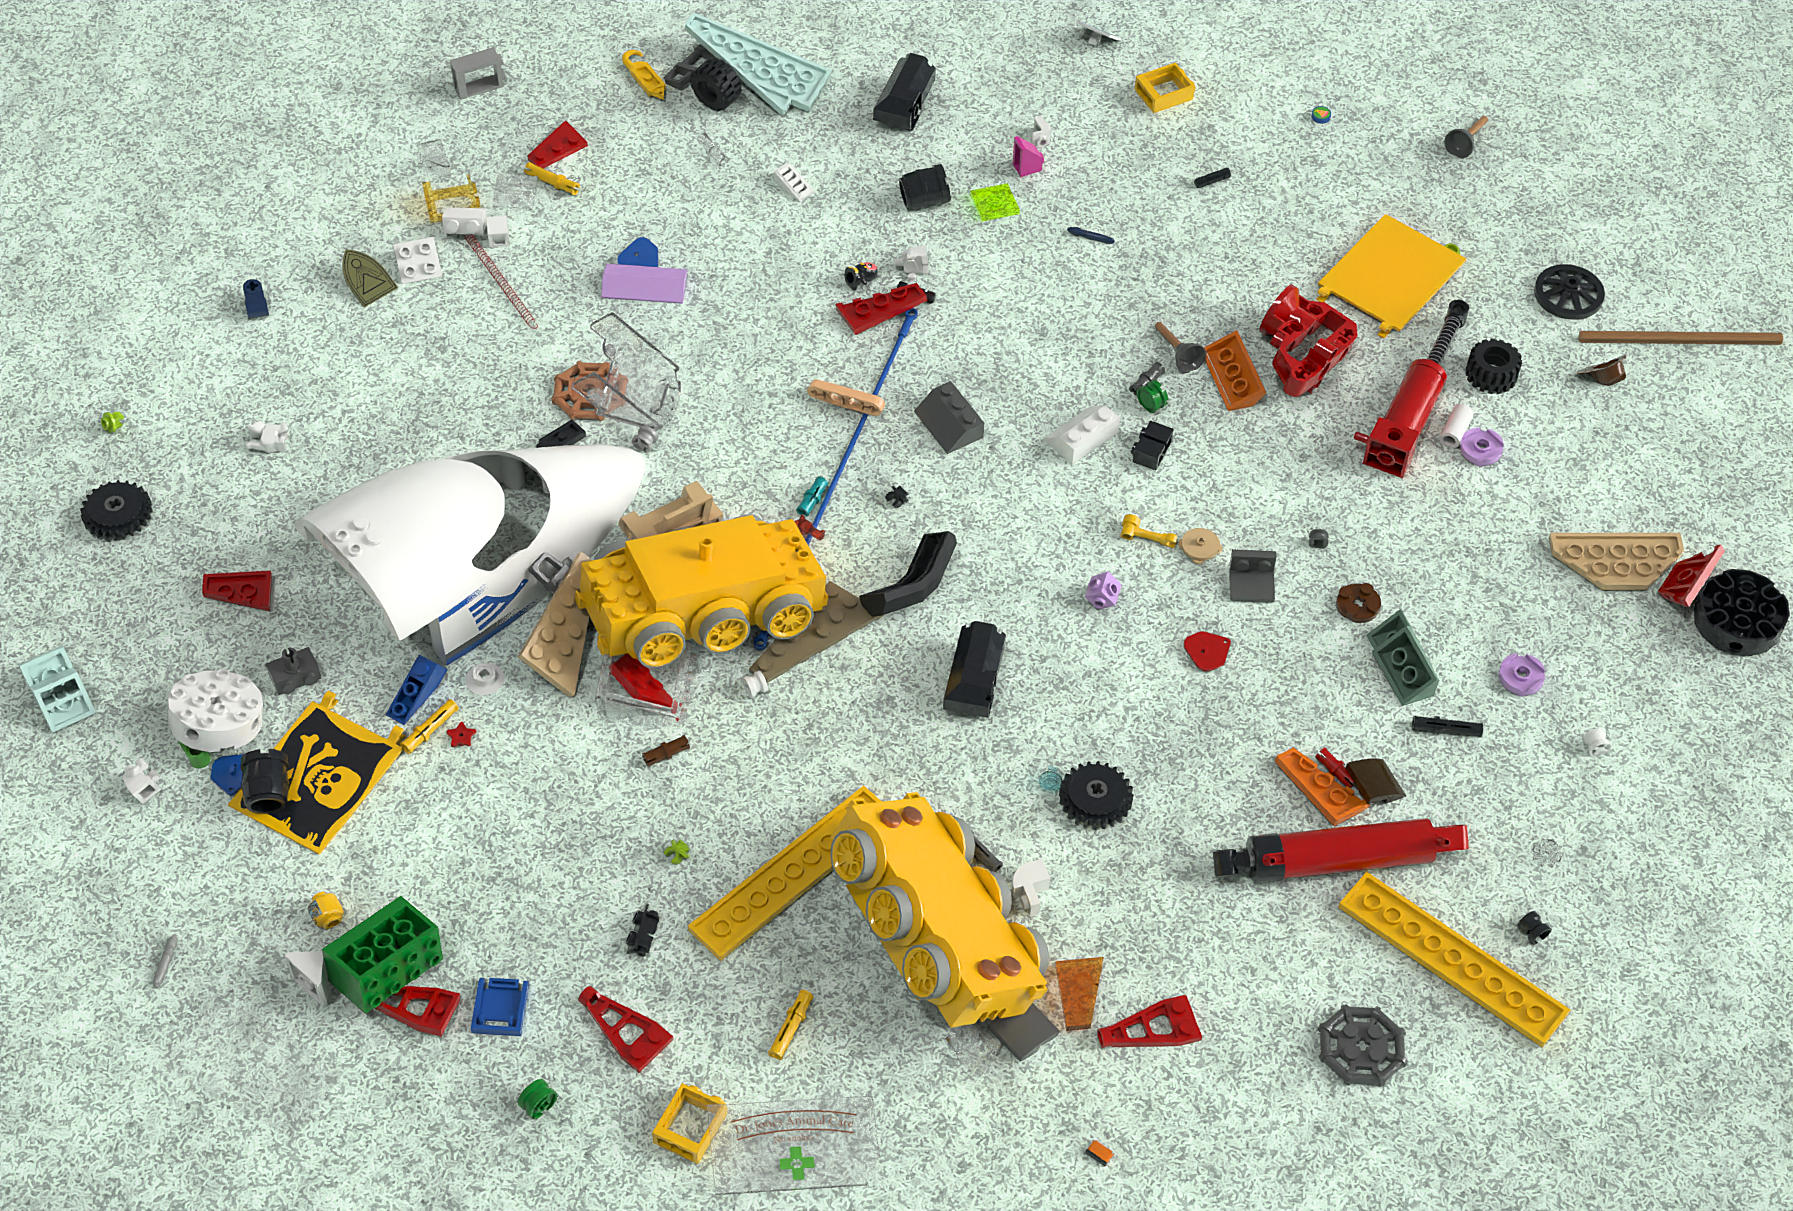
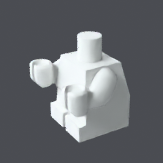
[894,245,929,282]
[122,758,161,804]

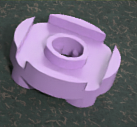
[1460,428,1504,467]
[1498,654,1545,697]

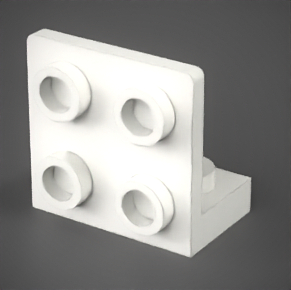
[393,237,442,284]

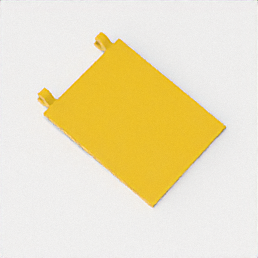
[1316,214,1467,339]

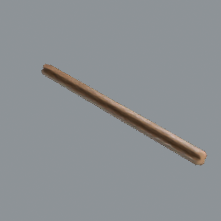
[1578,331,1784,345]

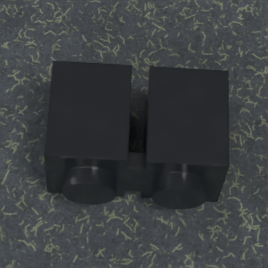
[1131,420,1174,471]

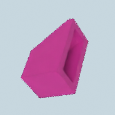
[1012,136,1044,177]

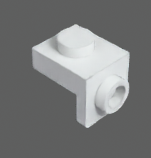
[1031,115,1051,147]

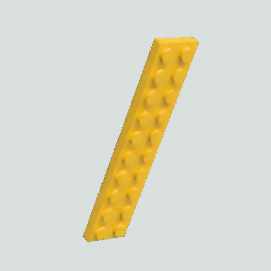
[688,785,882,961]
[1338,871,1571,1048]

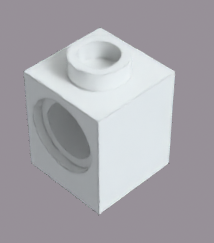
[486,215,510,247]

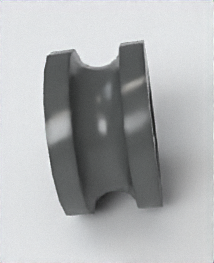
[1309,529,1329,549]

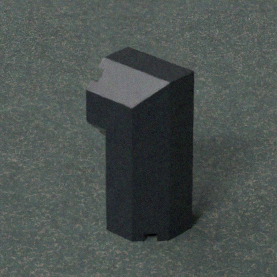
[873,53,936,130]
[943,621,1006,718]

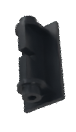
[626,904,660,957]

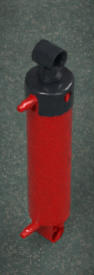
[1212,818,1469,883]

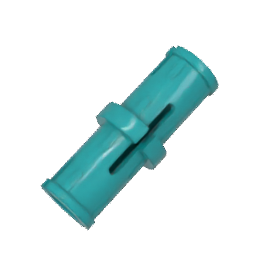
[796,476,828,517]

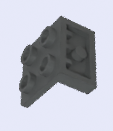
[1229,549,1277,602]

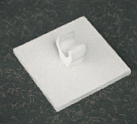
[1076,21,1121,46]

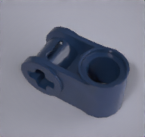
[243,279,269,319]

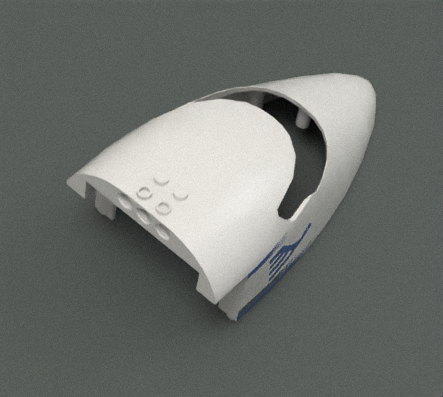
[295,444,646,666]

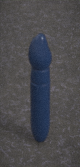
[1067,227,1115,244]

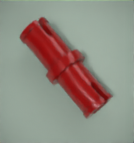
[1315,747,1354,788]

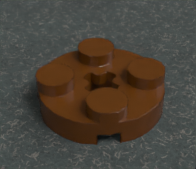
[1336,583,1381,623]

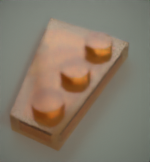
[1055,957,1104,1031]

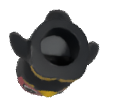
[844,262,878,291]

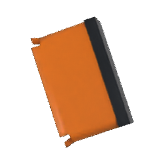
[1085,1140,1115,1166]

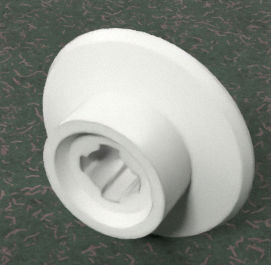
[465,663,505,695]

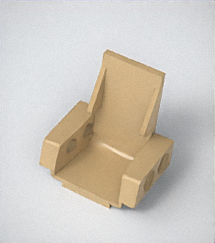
[618,481,723,540]

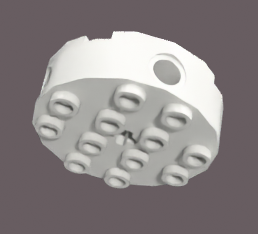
[167,669,263,752]

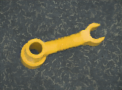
[1120,514,1177,548]

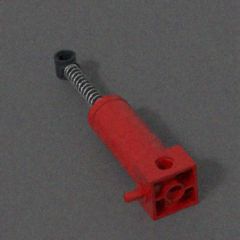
[1353,299,1469,479]

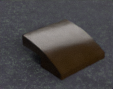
[1346,758,1406,804]

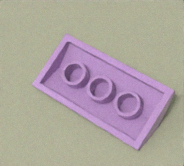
[601,264,688,304]

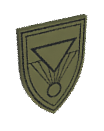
[342,249,398,308]

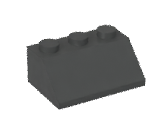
[914,381,984,454]

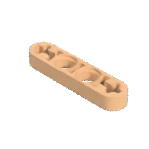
[807,379,885,416]

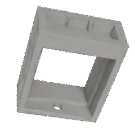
[450,47,506,100]

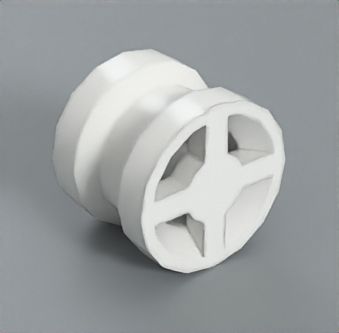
[742,670,768,698]
[1583,728,1612,756]

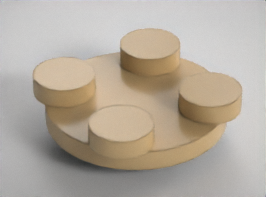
[1178,528,1222,564]

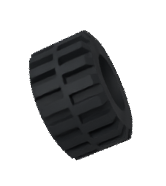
[690,57,742,111]
[1465,339,1522,394]

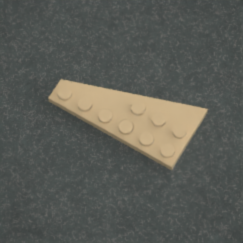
[518,552,592,697]

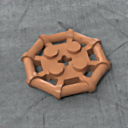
[551,360,628,421]

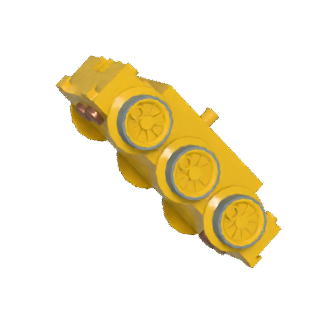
[575,514,828,668]
[830,792,1049,1028]

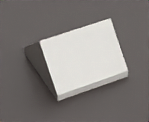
[285,951,330,1008]

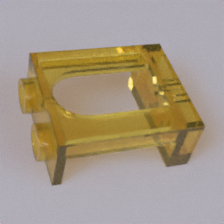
[422,175,481,223]

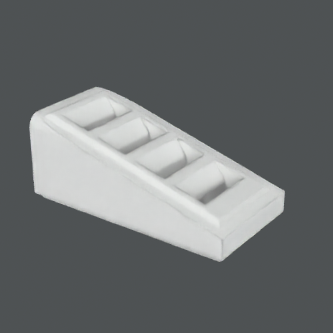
[774,163,815,202]

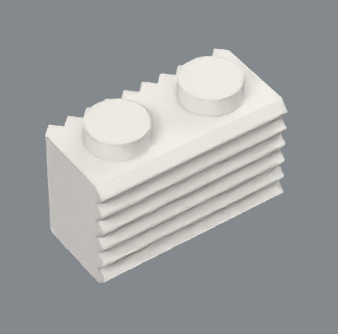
[442,207,487,236]

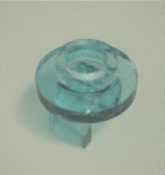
[1039,766,1062,791]

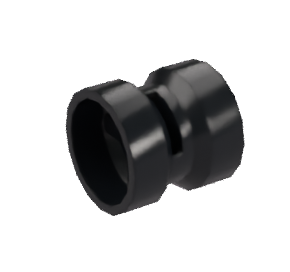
[1517,911,1552,945]

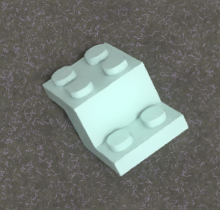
[19,645,96,733]

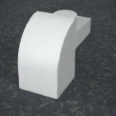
[1012,859,1050,917]

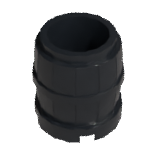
[899,164,951,210]
[240,749,289,814]

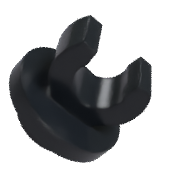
[885,485,909,508]

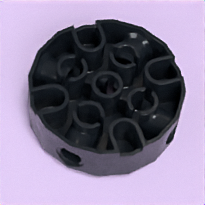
[1693,569,1790,656]

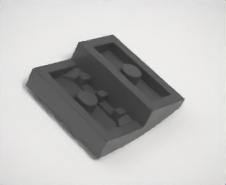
[987,1003,1060,1062]

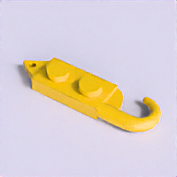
[622,50,666,100]

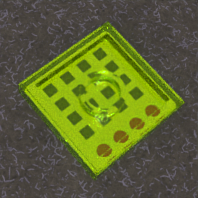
[970,183,1020,222]

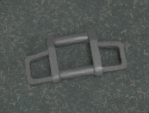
[664,44,715,89]
[529,552,596,633]

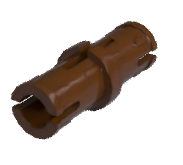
[642,735,690,767]

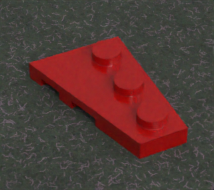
[527,120,588,169]
[202,570,272,611]

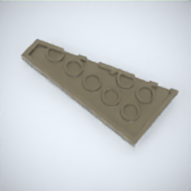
[749,581,884,683]

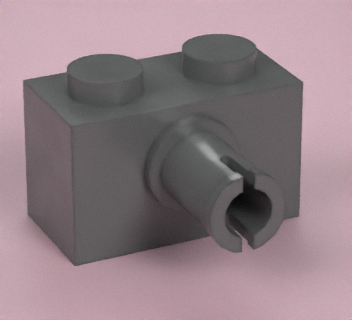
[266,647,321,695]

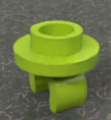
[101,411,124,433]
[664,839,690,865]

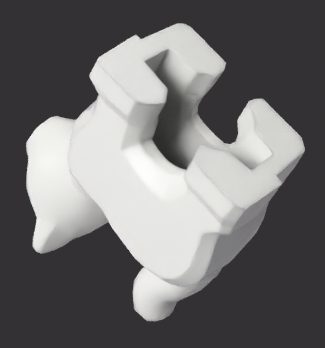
[245,420,288,453]

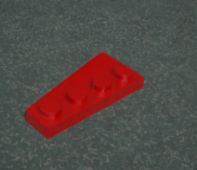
[835,283,927,335]

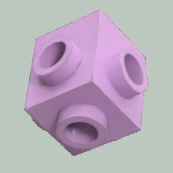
[1085,571,1122,610]

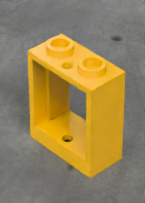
[1134,62,1196,114]
[652,1083,727,1164]

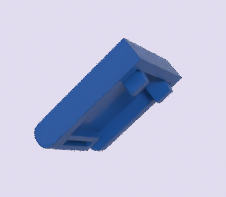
[470,978,529,1037]

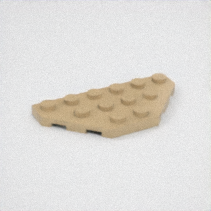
[1549,533,1684,590]

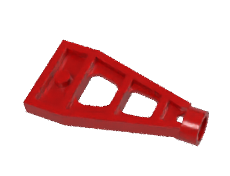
[374,986,460,1037]
[578,986,674,1073]
[1097,995,1202,1048]

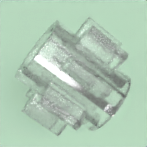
[1532,838,1563,868]

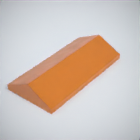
[1204,330,1267,411]

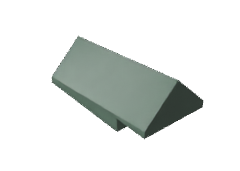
[1366,609,1440,706]

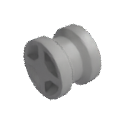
[632,426,658,453]

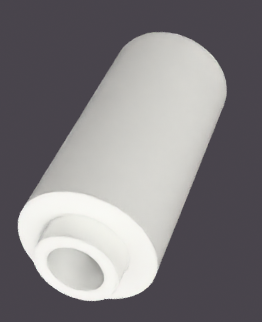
[1439,404,1473,448]

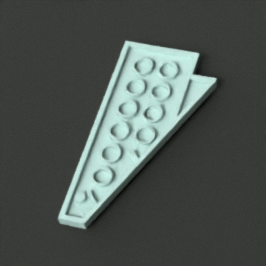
[684,12,832,116]

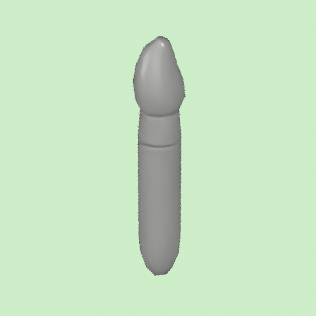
[153,934,177,988]

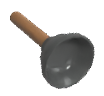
[1444,116,1488,159]
[1155,322,1206,373]

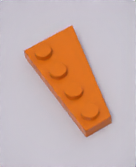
[1274,747,1370,827]

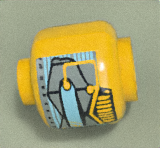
[308,892,344,929]

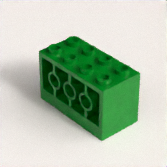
[322,896,443,1014]

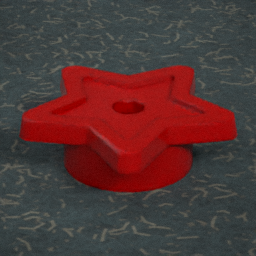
[446,722,477,747]

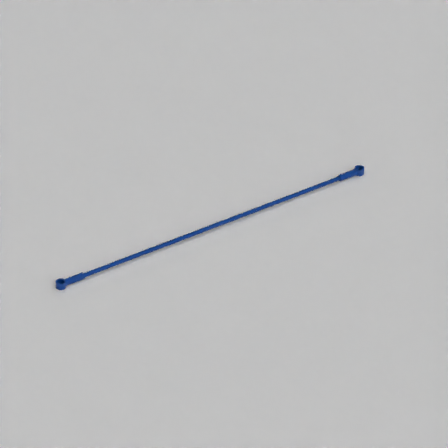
[753,308,918,651]

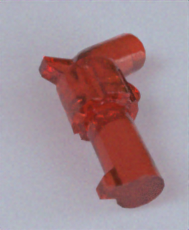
[794,514,826,541]

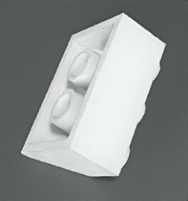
[1043,405,1120,465]

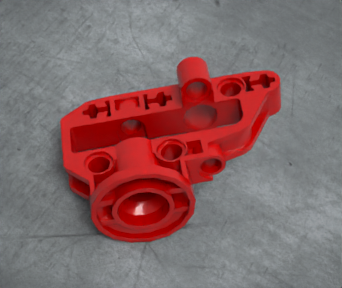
[1259,284,1358,397]

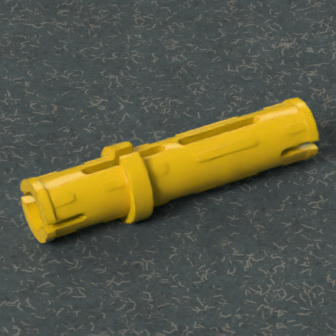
[524,162,580,195]
[400,699,459,754]
[768,989,814,1060]

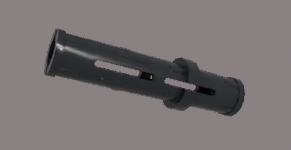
[1412,715,1483,737]

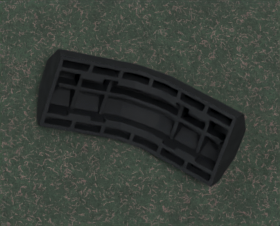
[859,531,957,617]

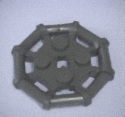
[1318,1004,1408,1087]

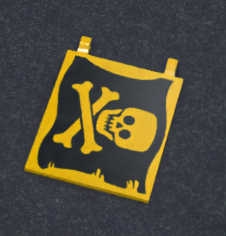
[228,690,406,855]

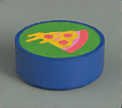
[1311,106,1331,124]

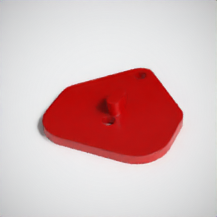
[1184,631,1231,671]

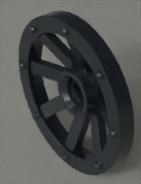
[1534,264,1605,320]

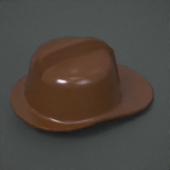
[1577,355,1626,386]

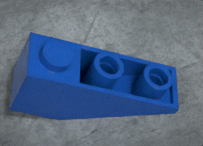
[386,655,448,725]

